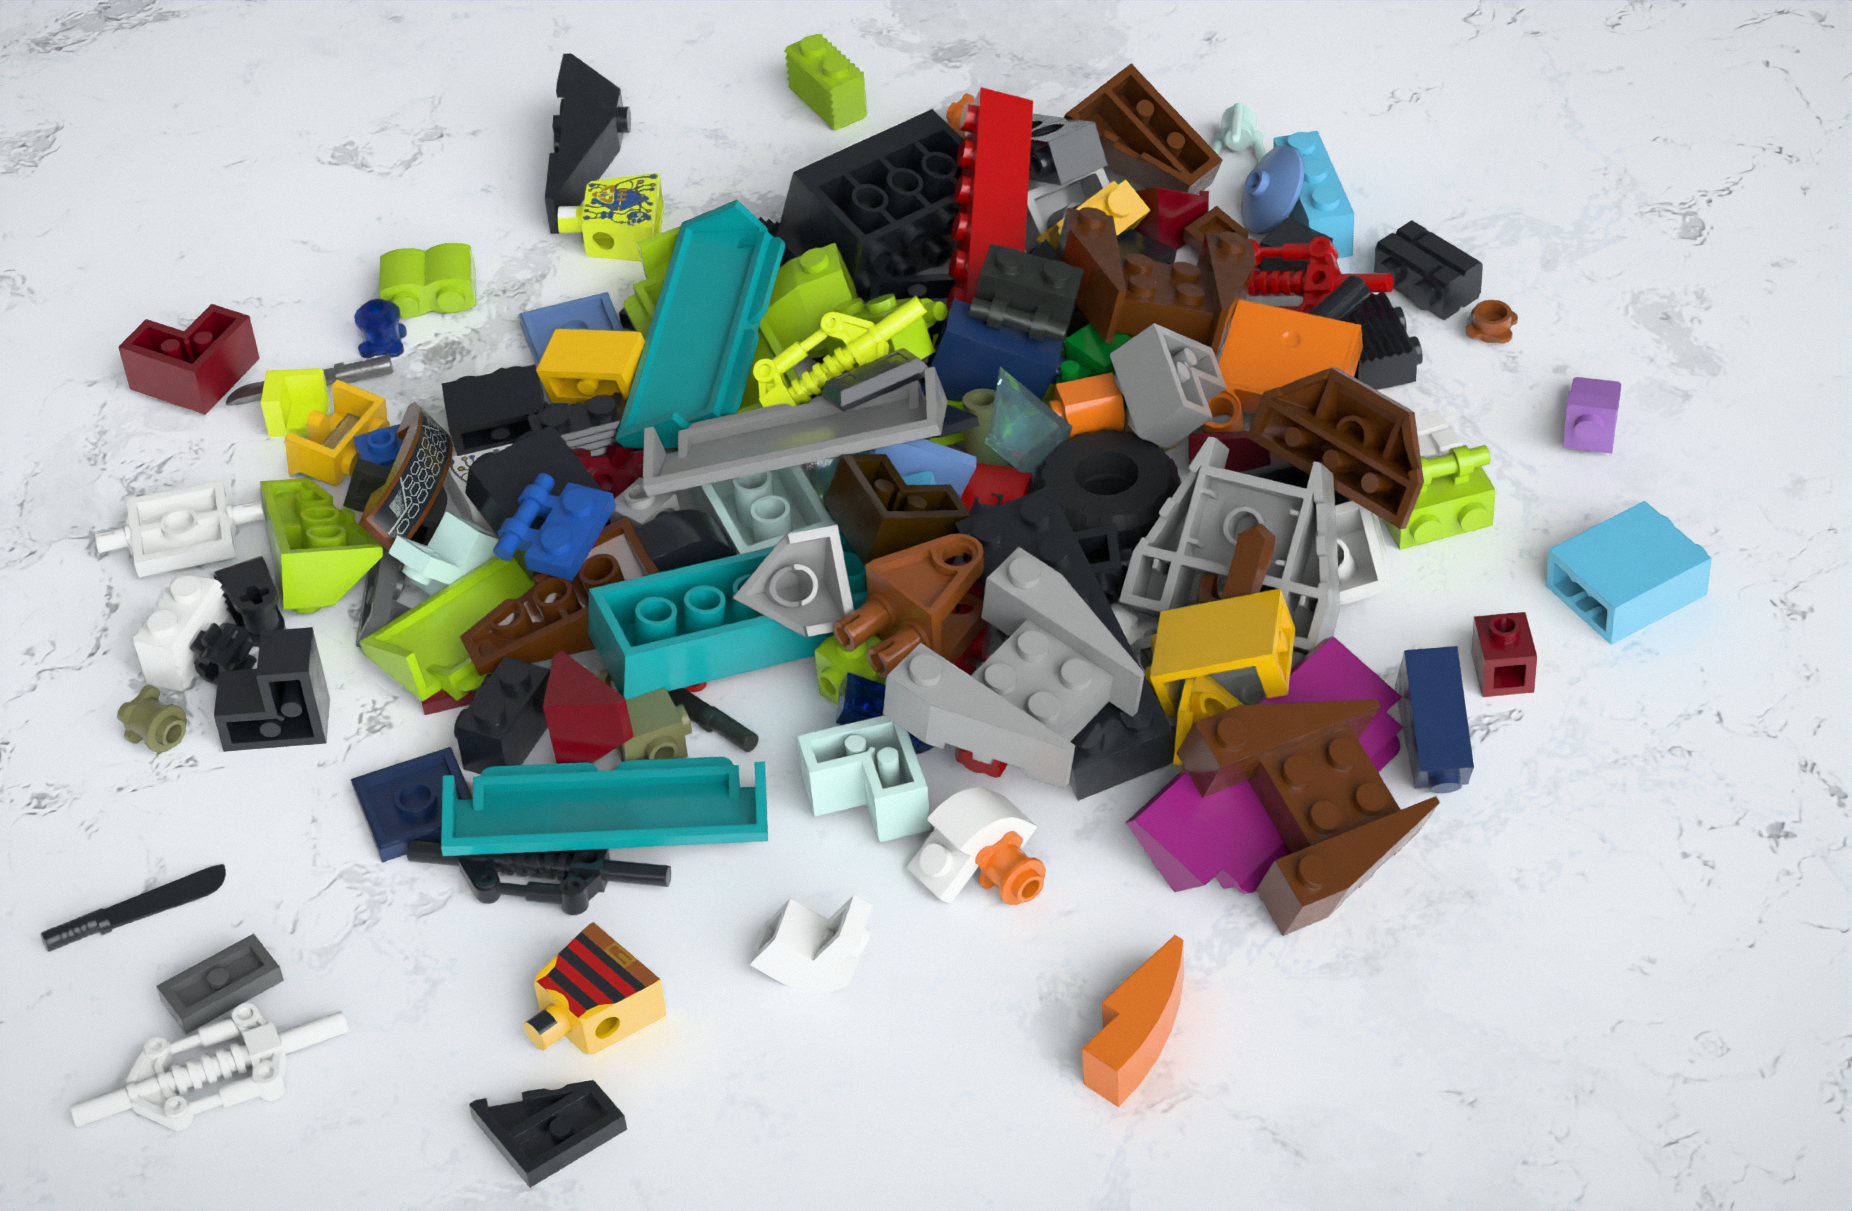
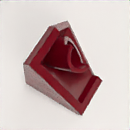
[1133,187,1209,250]
[543,651,634,764]

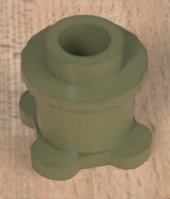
[117,685,187,753]

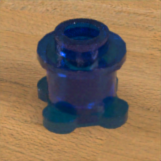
[354,299,407,359]

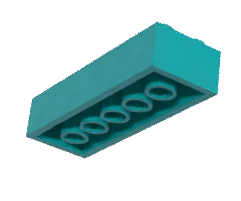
[588,531,868,700]

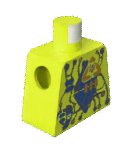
[558,173,664,262]

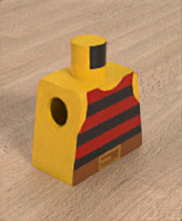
[524,922,667,1054]

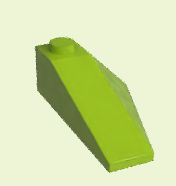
[764,243,857,359]
[260,478,383,613]

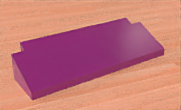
[1125,636,1404,894]

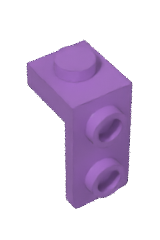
[1563,377,1622,453]

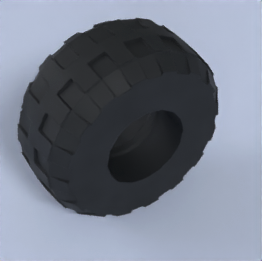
[1033,430,1181,550]

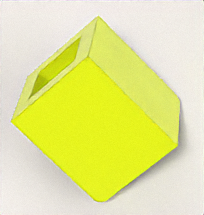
[261,368,331,437]

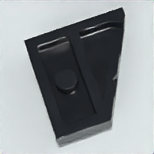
[469,1080,627,1188]

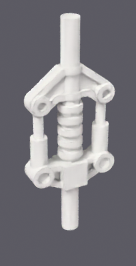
[70,1003,349,1131]

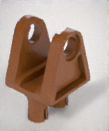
[833,533,986,678]

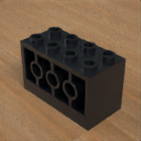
[776,109,963,301]

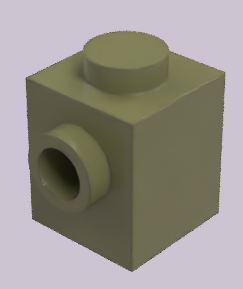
[616,687,692,762]

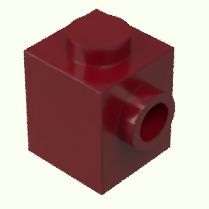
[1471,612,1537,697]

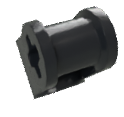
[213,556,286,647]

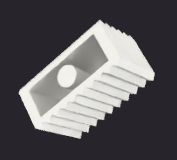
[132,572,232,692]

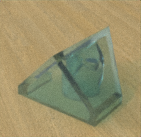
[984,367,1073,473]

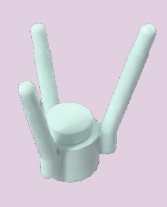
[1212,102,1266,162]

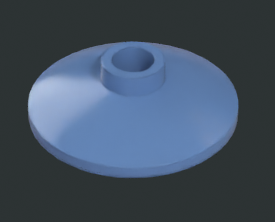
[1241,146,1304,234]

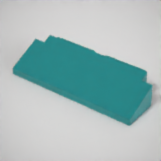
[615,199,785,448]
[441,757,768,856]

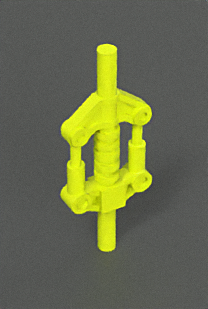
[753,296,927,408]

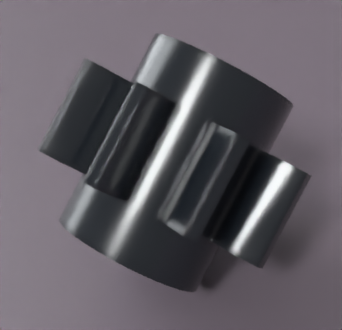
[190,623,257,685]

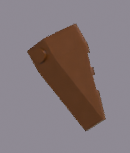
[460,516,660,675]

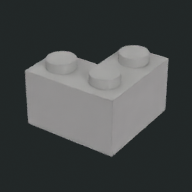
[1109,323,1227,448]

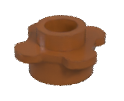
[1466,300,1518,343]

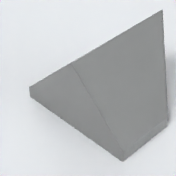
[733,524,854,637]

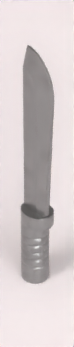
[226,355,394,405]

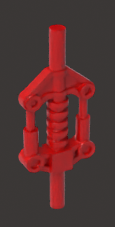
[1247,236,1393,314]

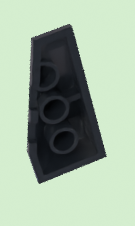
[545,53,631,234]

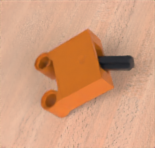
[1200,275,1371,433]

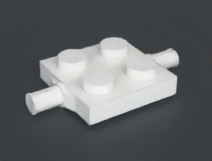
[95,479,265,578]

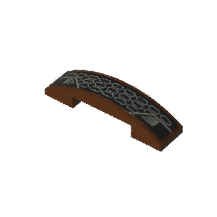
[359,402,453,552]

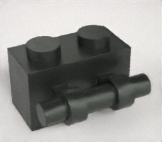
[968,244,1084,342]

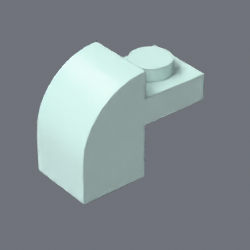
[388,511,499,596]

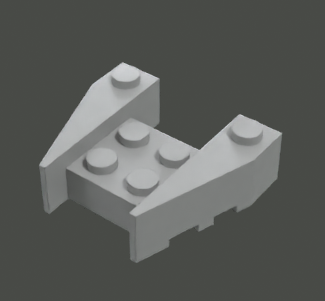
[1119,436,1340,655]
[883,547,1145,789]

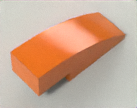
[1082,935,1184,1107]

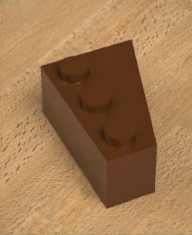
[1064,63,1223,195]

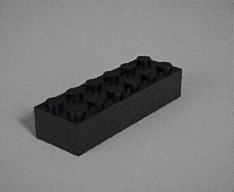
[955,486,1175,801]

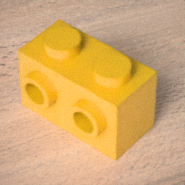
[536,329,645,405]

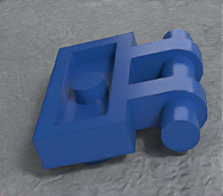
[493,473,616,581]

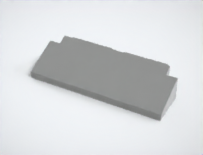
[643,367,948,497]

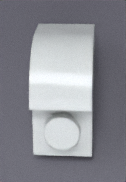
[906,787,1038,903]
[750,894,873,993]

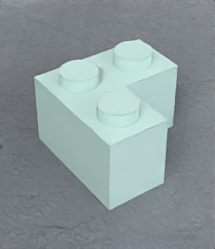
[797,716,931,842]

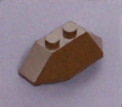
[1247,367,1424,529]

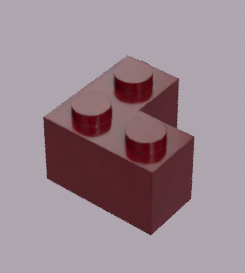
[118,303,260,415]

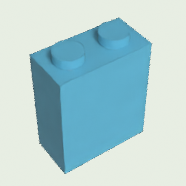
[1546,500,1712,645]

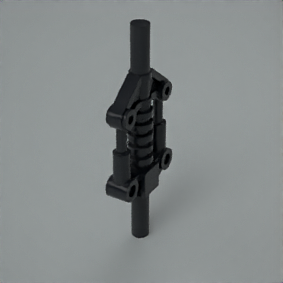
[407,840,672,915]

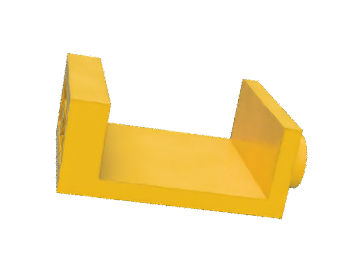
[1145,588,1296,717]

